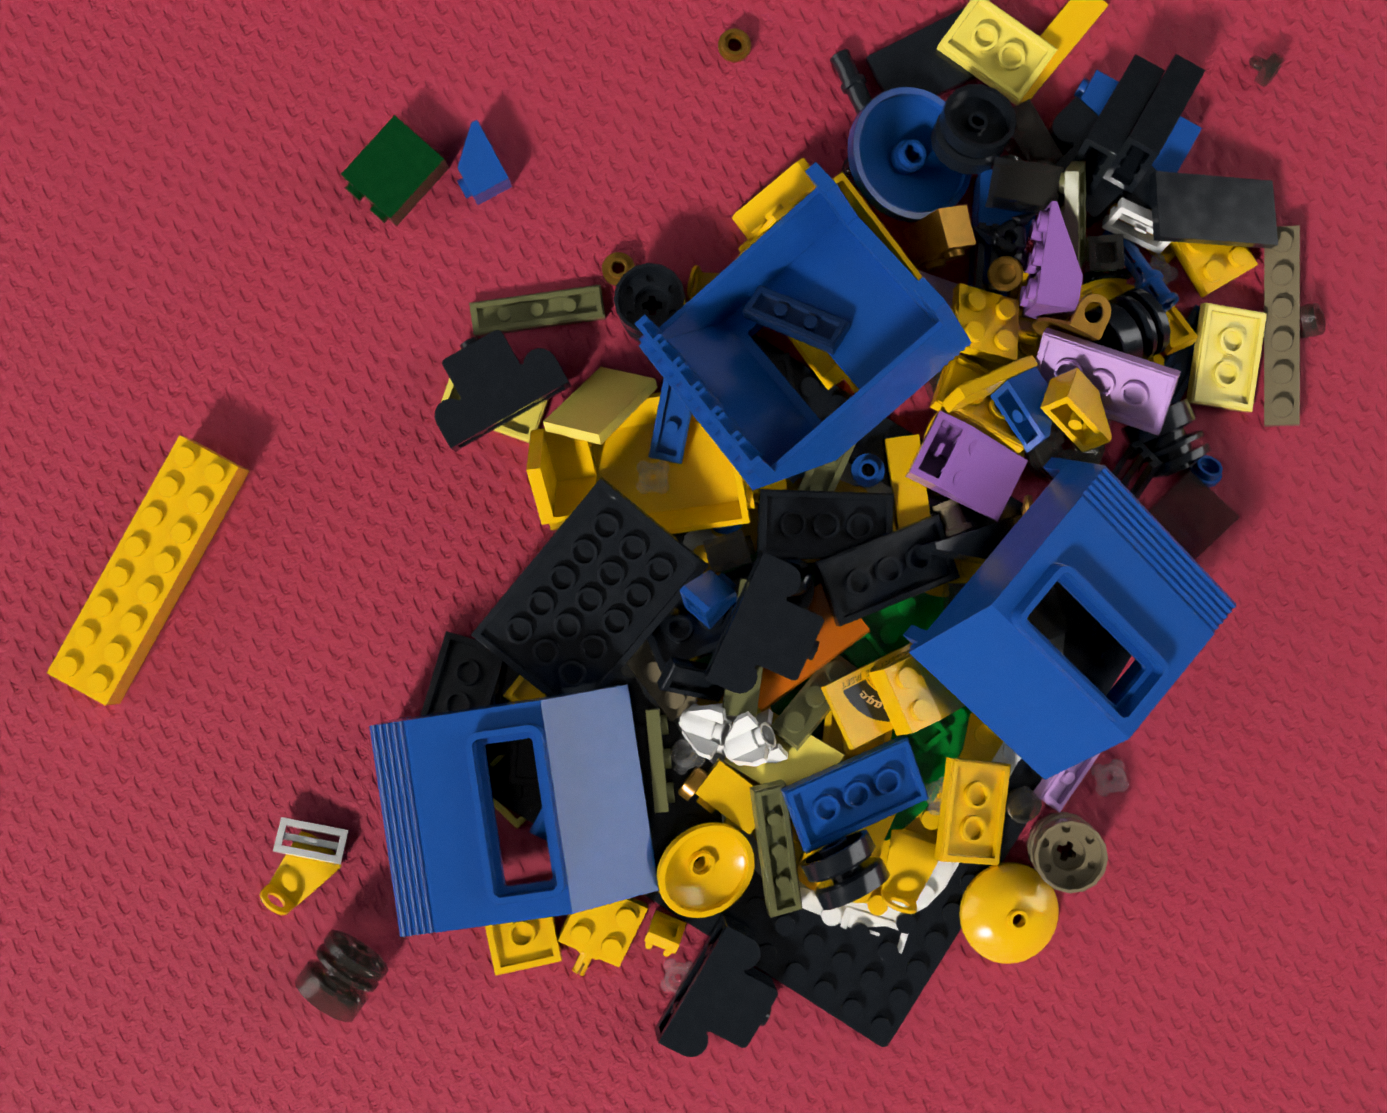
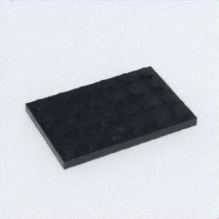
[471,477,708,697]

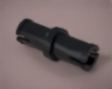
[830,49,872,115]

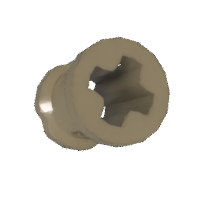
[932,499,973,537]

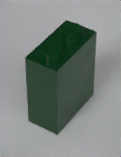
[341,115,449,226]

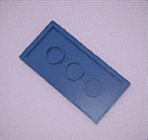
[781,735,929,854]

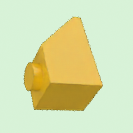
[1040,367,1112,452]

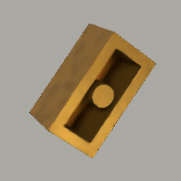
[903,205,976,271]

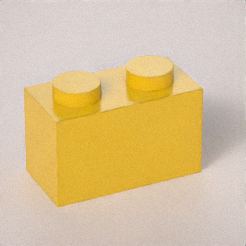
[695,758,756,835]

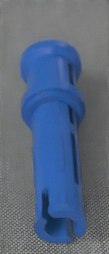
[1102,230,1179,312]

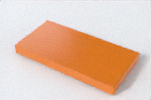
[758,583,870,712]

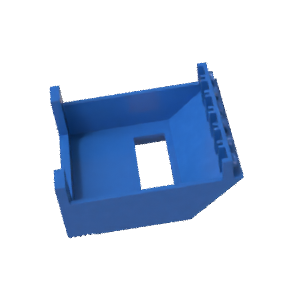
[635,162,971,490]
[903,457,1236,780]
[369,684,659,937]

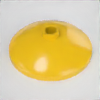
[657,822,755,918]
[959,862,1059,964]

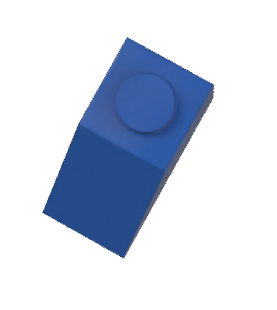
[457,120,512,205]
[990,367,1052,453]
[679,570,737,629]

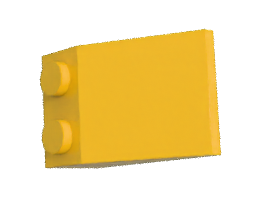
[869,654,965,736]

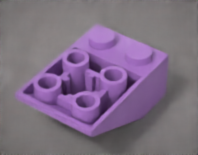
[1019,201,1083,321]
[905,410,1028,522]

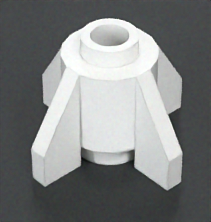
[679,703,737,760]
[724,709,789,767]

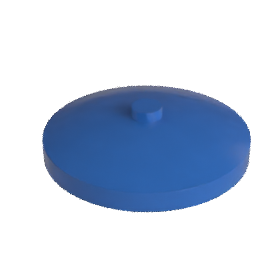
[847,87,972,223]

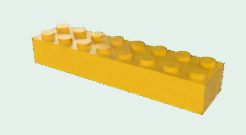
[47,435,249,706]

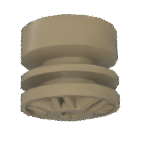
[1027,811,1108,893]

